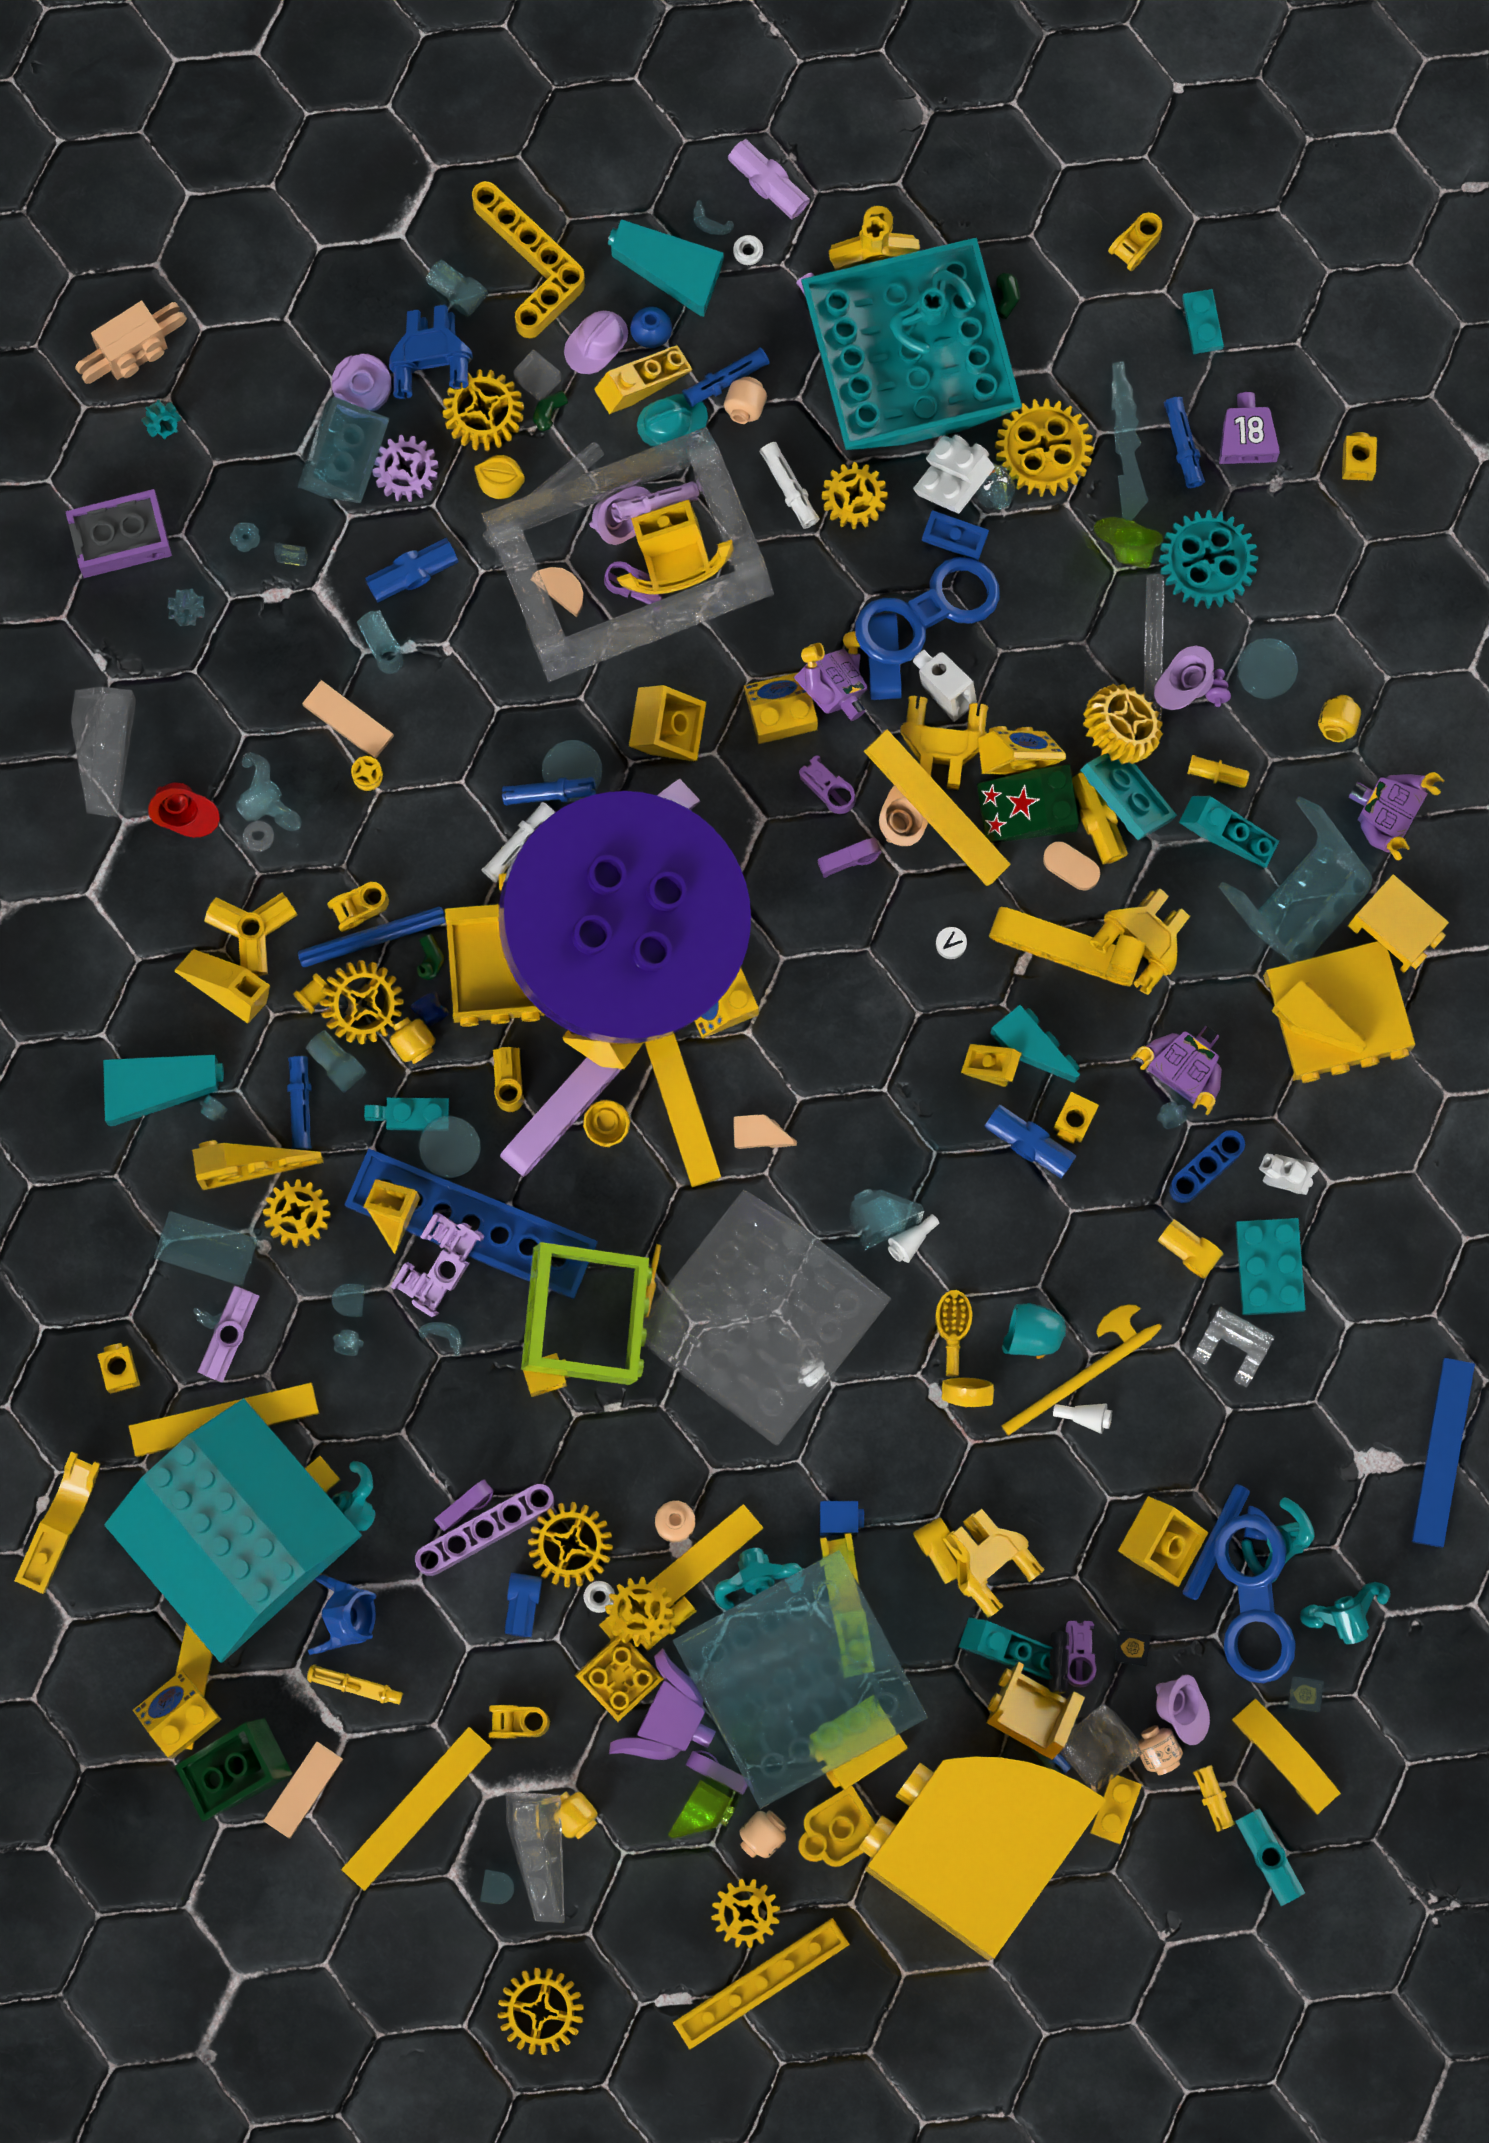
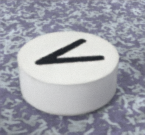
[936,927,967,959]

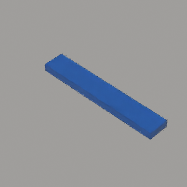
[1411,1358,1475,1548]

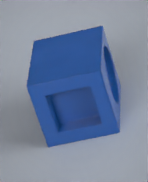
[820,1501,864,1535]

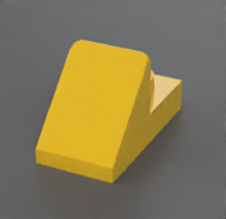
[961,1044,1021,1087]

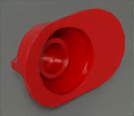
[148,782,220,838]

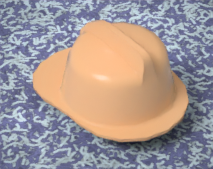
[879,785,928,846]

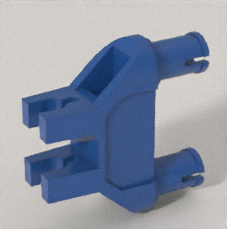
[389,305,473,399]

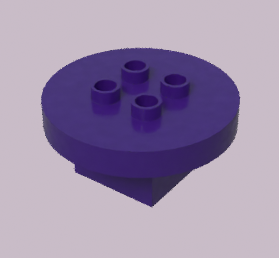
[498,791,751,1044]

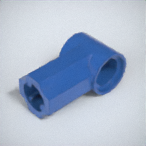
[505,1572,542,1638]

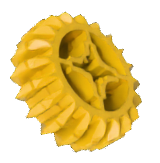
[442,369,524,451]
[1083,683,1163,765]
[320,960,403,1044]
[528,1502,613,1588]
[498,1968,584,2055]

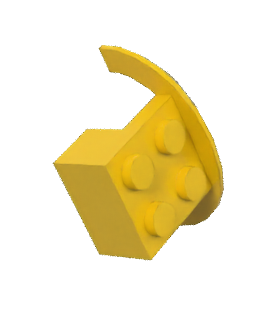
[617,499,734,594]

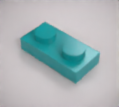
[1182,289,1224,354]

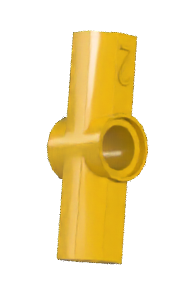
[1072,773,1128,864]

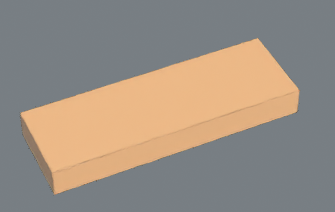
[302,680,394,759]
[263,1742,344,1839]

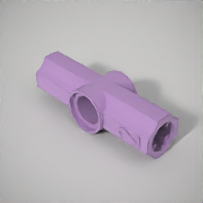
[728,139,810,219]
[197,1285,259,1382]

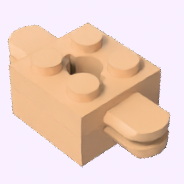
[75,300,187,384]

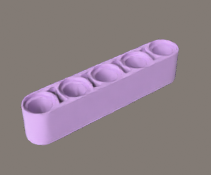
[500,1058,621,1177]
[415,1484,554,1576]

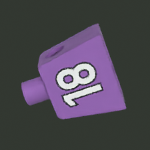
[1219,392,1280,464]

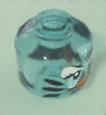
[976,463,1016,510]

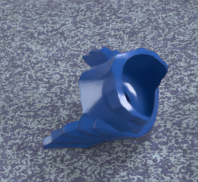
[307,1575,376,1655]

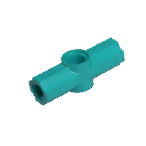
[1235,1808,1305,1906]

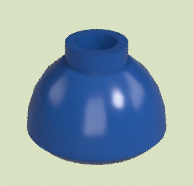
[630,307,672,348]

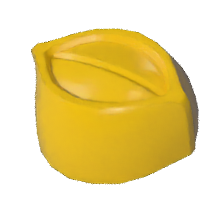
[474,455,525,499]
[942,1377,994,1407]

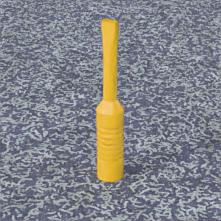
[644,1244,661,1318]

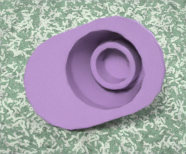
[564,310,628,374]
[589,486,651,545]
[1154,646,1214,710]
[1156,1675,1210,1745]

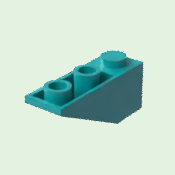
[1179,796,1279,868]
[990,1005,1080,1083]
[959,1617,1053,1680]

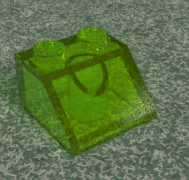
[668,1780,735,1841]

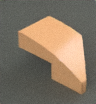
[734,1115,797,1149]

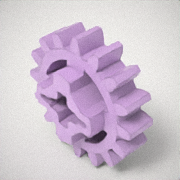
[372,435,439,502]

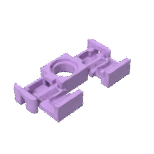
[391,1212,484,1317]

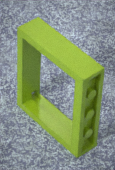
[521,1242,652,1385]

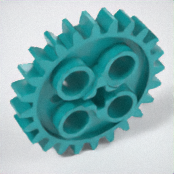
[1159,510,1258,609]

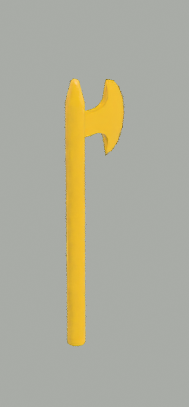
[1001,1304,1162,1436]

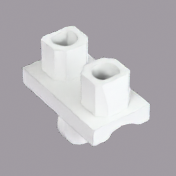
[1259,1153,1319,1195]

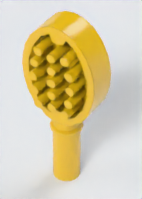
[935,1290,972,1376]

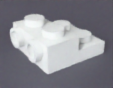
[913,434,995,514]

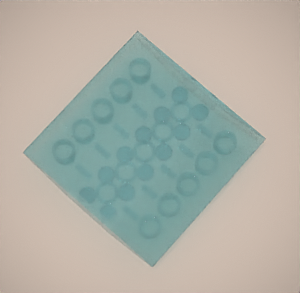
[673,1550,928,1809]

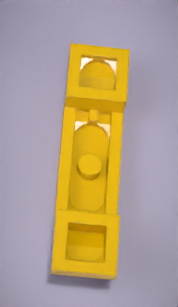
[1232,1698,1341,1815]

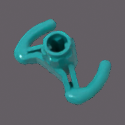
[889,269,976,355]
[332,1461,375,1531]
[1241,1497,1315,1583]
[714,1548,806,1611]
[1300,1582,1391,1644]

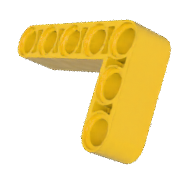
[472,181,585,338]
[989,907,1146,986]

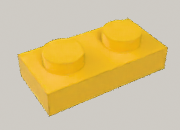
[1090,1773,1142,1845]

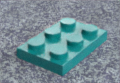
[1081,754,1177,841]
[1235,1218,1306,1315]

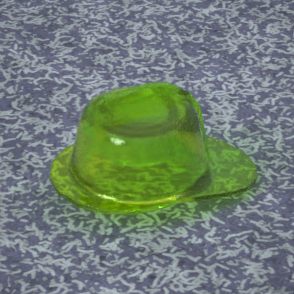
[1094,517,1163,569]

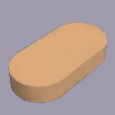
[1043,842,1100,891]

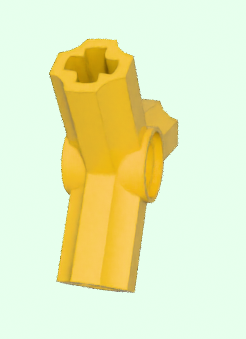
[829,216,920,270]
[204,892,297,977]

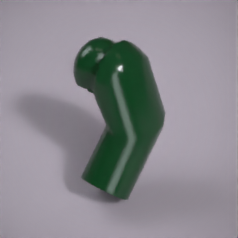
[996,273,1021,319]
[533,390,568,431]
[417,934,444,980]

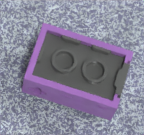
[65,489,172,578]

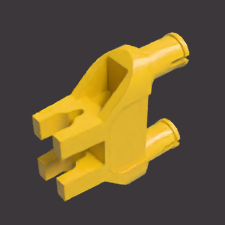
[900,696,989,790]
[1090,888,1190,995]
[942,1509,1045,1618]

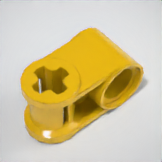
[1108,212,1162,271]
[327,882,389,932]
[489,1705,550,1738]

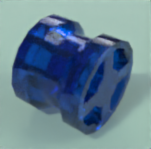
[410,991,449,1027]

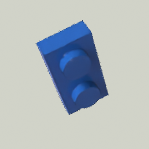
[922,510,989,561]

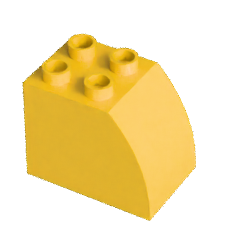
[859,1756,1107,1960]

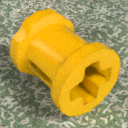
[293,973,331,1014]

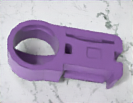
[604,561,664,609]
[799,756,856,814]
[817,838,882,878]
[434,1479,494,1533]
[1065,1621,1096,1688]
[686,1750,750,1795]

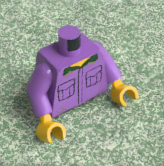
[794,631,867,721]
[1348,772,1444,860]
[1131,1026,1222,1115]

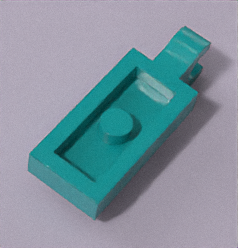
[364,1097,449,1131]

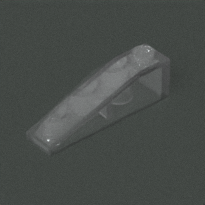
[71,687,136,817]
[505,1792,565,1923]

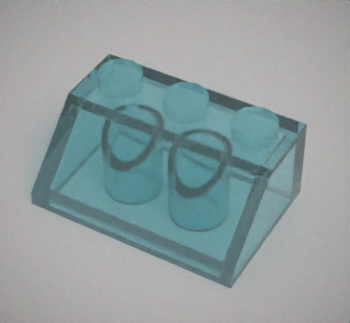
[297,396,390,503]
[849,1189,924,1250]

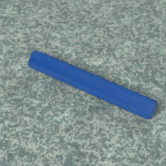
[1183,1484,1250,1600]

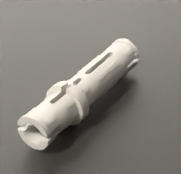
[759,442,820,529]
[481,802,555,883]

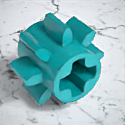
[141,400,182,439]

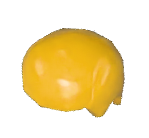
[583,1100,630,1147]

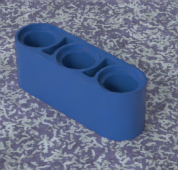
[868,612,901,700]
[1169,1130,1245,1203]

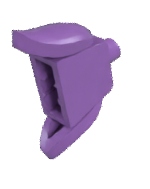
[609,1648,716,1760]

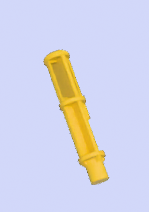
[307,1664,403,1705]

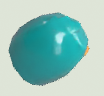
[1002,1303,1066,1359]

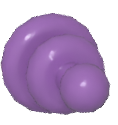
[1205,669,1231,707]

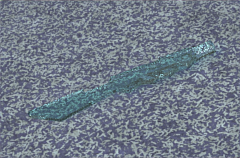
[1112,362,1148,525]

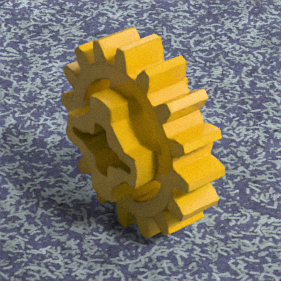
[822,462,887,529]
[263,1179,331,1248]
[605,1577,675,1647]
[711,1879,780,1948]

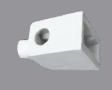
[913,649,977,722]

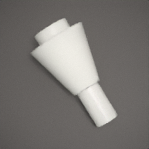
[888,1214,939,1263]
[1053,1403,1112,1434]

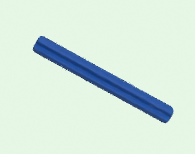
[298,907,446,967]

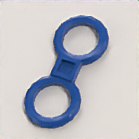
[855,557,1000,665]
[1214,1514,1296,1684]

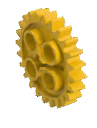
[995,399,1094,497]

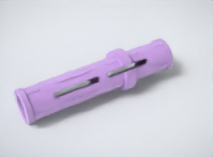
[611,481,699,523]

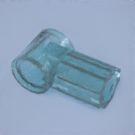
[425,259,489,317]
[357,610,404,674]
[305,1030,367,1093]

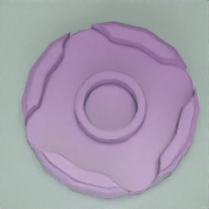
[332,354,392,414]

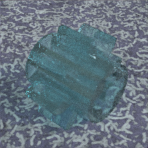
[167,589,205,627]

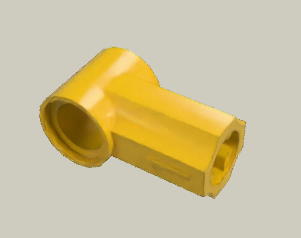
[493,1047,524,1112]
[1158,1219,1223,1279]
[913,1517,957,1585]

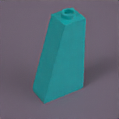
[608,219,724,317]
[103,1055,224,1126]

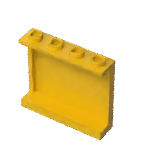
[445,904,545,1027]
[1263,941,1415,1083]

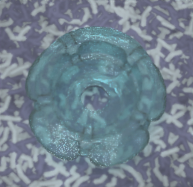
[230,522,260,552]
[199,1094,228,1122]
[1157,1102,1187,1129]
[333,1330,363,1356]

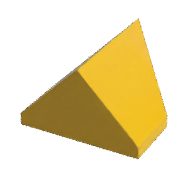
[363,1179,420,1254]

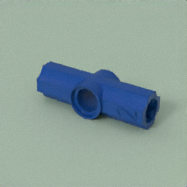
[365,537,459,603]
[985,1104,1076,1179]

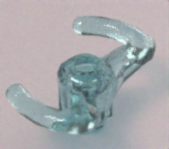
[236,752,302,831]

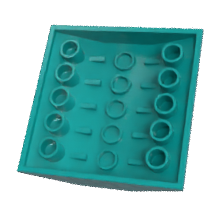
[801,237,1022,450]
[104,1398,362,1663]

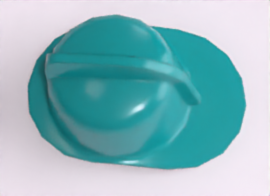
[637,393,708,448]

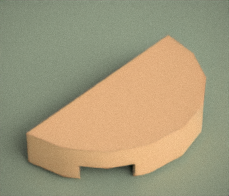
[530,567,584,617]

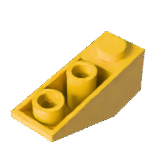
[594,345,693,414]
[175,949,270,1024]
[1272,980,1367,1054]

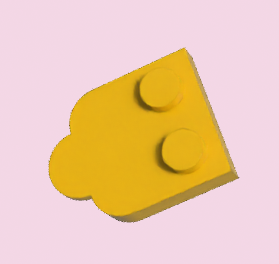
[798,1786,875,1867]

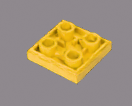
[575,1633,664,1722]

